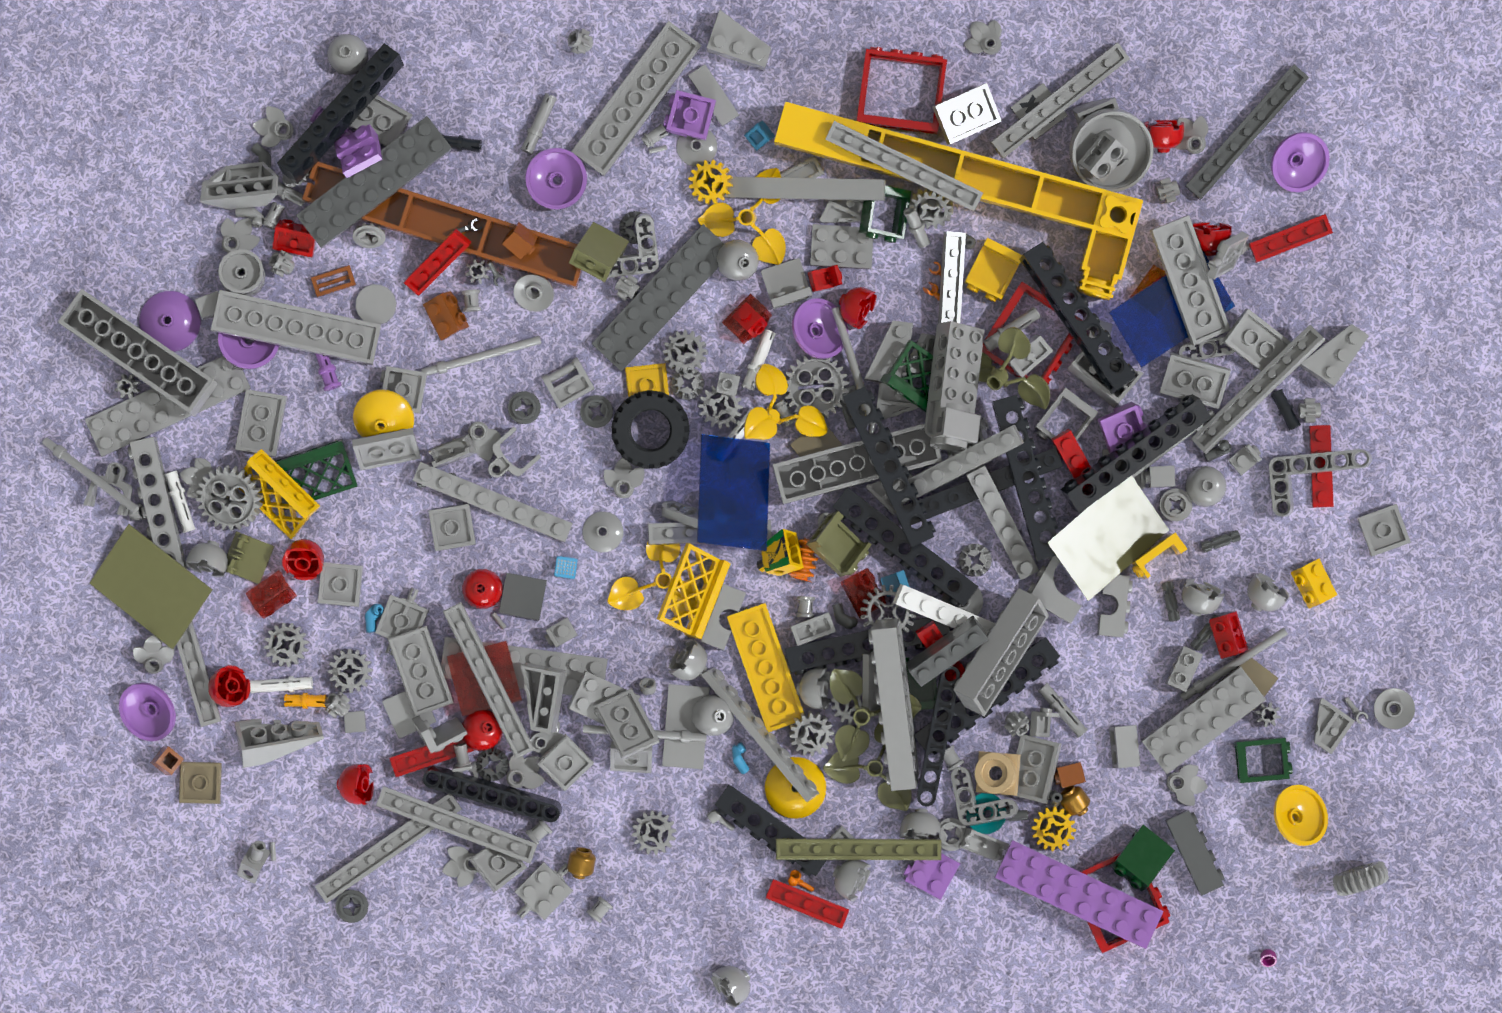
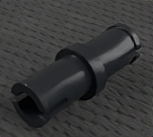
[442,134,482,153]
[1271,389,1301,431]

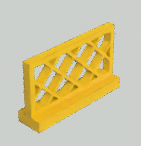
[238,449,320,539]
[657,543,731,639]

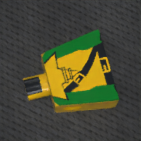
[757,529,804,576]

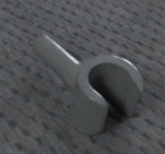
[452,219,482,233]
[487,260,506,286]

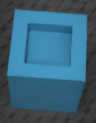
[880,570,909,598]

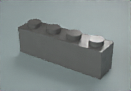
[906,616,989,687]
[1165,810,1225,896]

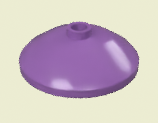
[1271,132,1330,192]
[525,148,587,210]
[139,291,201,352]
[792,298,848,359]
[218,332,279,369]
[119,683,176,741]

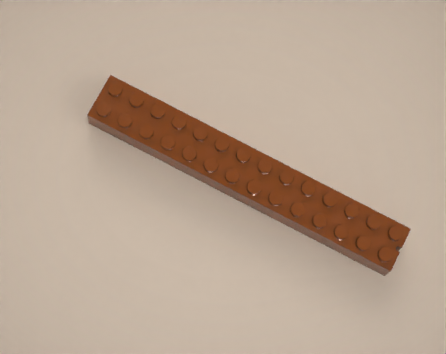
[302,162,583,289]

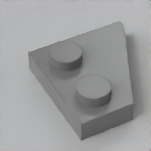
[819,200,864,223]
[876,382,919,420]
[1314,698,1355,754]

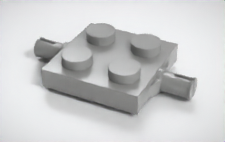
[1207,231,1250,279]
[375,587,429,655]
[515,861,573,920]

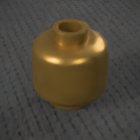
[1060,785,1090,816]
[567,847,596,879]

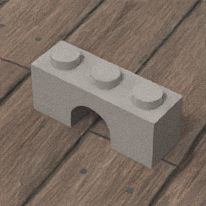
[1097,575,1133,638]
[701,584,746,650]

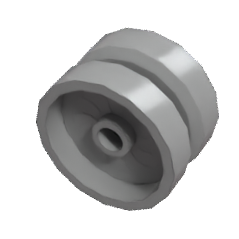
[218,249,266,297]

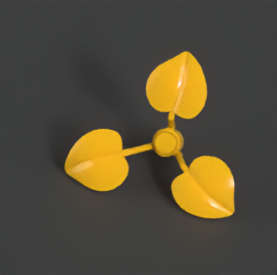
[698,168,786,265]
[744,364,828,440]
[607,542,696,615]

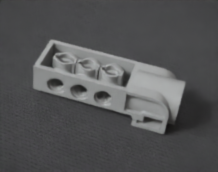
[925,321,984,451]

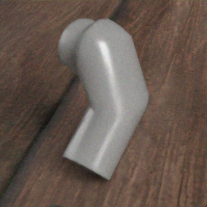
[235,207,264,228]

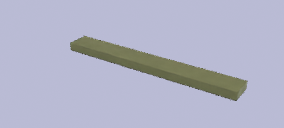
[776,839,941,860]

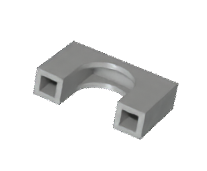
[1027,556,1081,624]

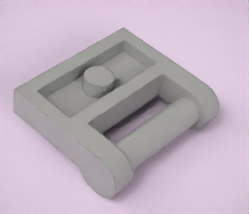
[541,357,595,409]

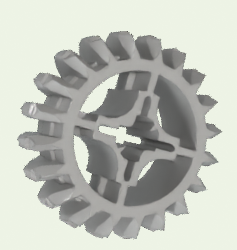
[860,585,916,636]
[1332,861,1389,896]

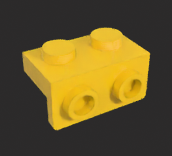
[1291,558,1337,609]

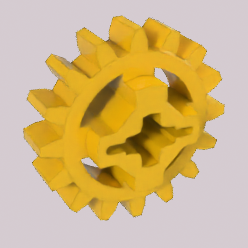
[688,160,733,205]
[1031,807,1076,851]

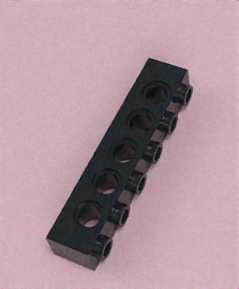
[715,784,827,877]

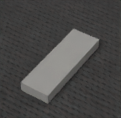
[688,64,739,127]

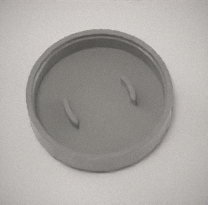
[1069,108,1153,192]

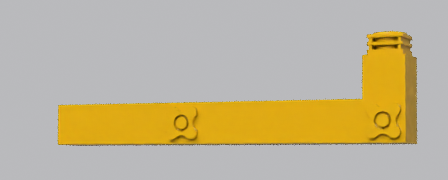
[774,102,1143,300]

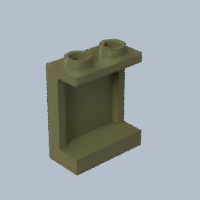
[569,222,629,282]
[806,511,872,577]

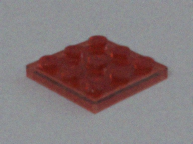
[447,641,522,716]

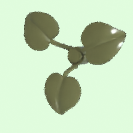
[979,327,1050,410]
[830,668,922,762]
[823,723,912,811]

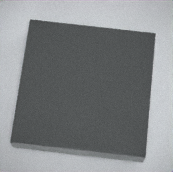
[499,573,547,620]

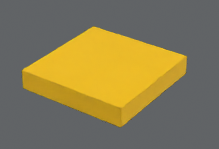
[625,363,669,397]

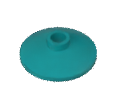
[966,793,1006,834]

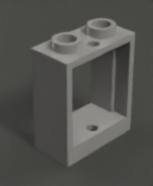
[1035,388,1098,449]

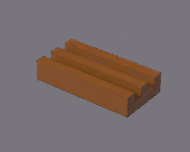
[311,265,356,298]

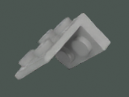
[761,258,812,310]
[412,716,468,753]

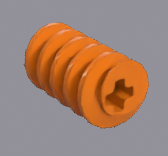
[788,538,819,583]

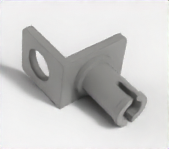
[452,743,479,786]
[237,841,270,884]

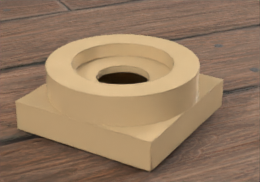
[975,751,1020,796]

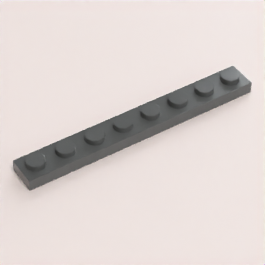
[1185,64,1309,200]

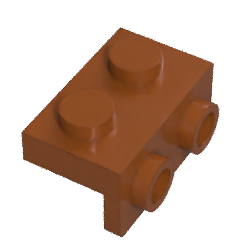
[423,291,469,341]

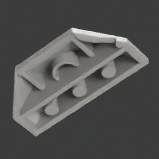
[200,162,279,210]

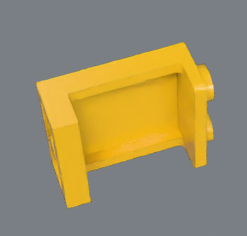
[964,238,1022,302]
[1132,532,1187,579]

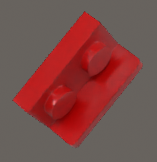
[272,219,316,258]
[1209,611,1248,659]

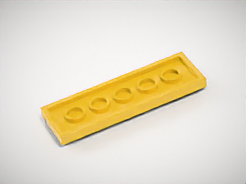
[727,603,805,732]

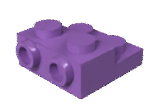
[663,90,716,141]
[334,124,382,178]
[1098,401,1150,454]
[903,853,960,900]

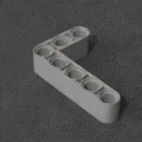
[1269,449,1372,517]

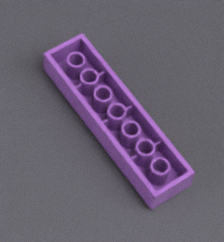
[994,840,1163,949]

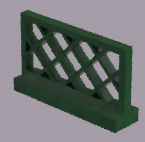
[880,340,933,412]
[271,439,358,510]

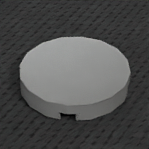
[356,284,397,324]

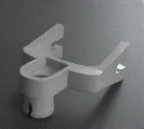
[488,427,541,478]
[83,462,132,516]

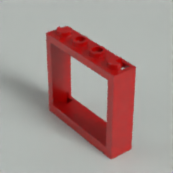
[857,47,947,135]
[982,282,1083,384]
[1079,852,1171,953]

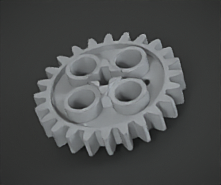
[785,355,849,418]
[196,465,263,531]

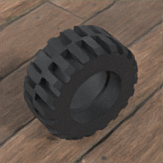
[611,390,690,469]

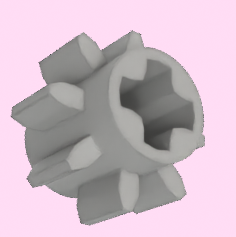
[568,28,593,54]
[1156,177,1180,204]
[269,250,295,277]
[465,259,490,284]
[615,274,640,301]
[115,374,141,399]
[1298,398,1321,423]
[325,691,350,718]
[1255,702,1281,727]
[1004,711,1030,737]

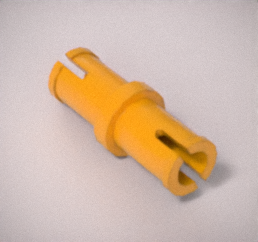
[284,693,327,709]

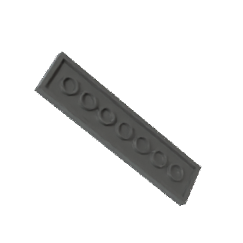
[296,116,452,248]
[591,224,724,372]

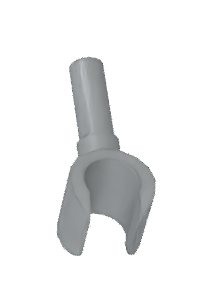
[1344,697,1368,724]
[707,809,735,831]

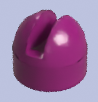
[1260,949,1277,967]

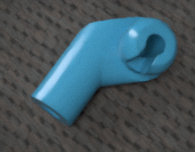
[365,604,384,633]
[732,742,750,774]

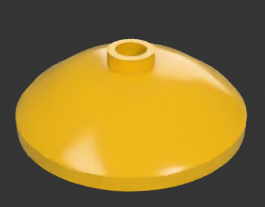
[353,390,414,437]
[765,757,826,819]
[1274,785,1328,846]

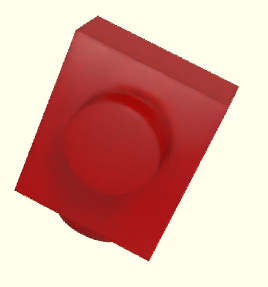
[808,265,842,292]
[732,302,768,338]

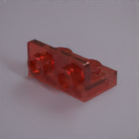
[722,293,772,344]

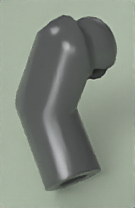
[251,143,271,168]

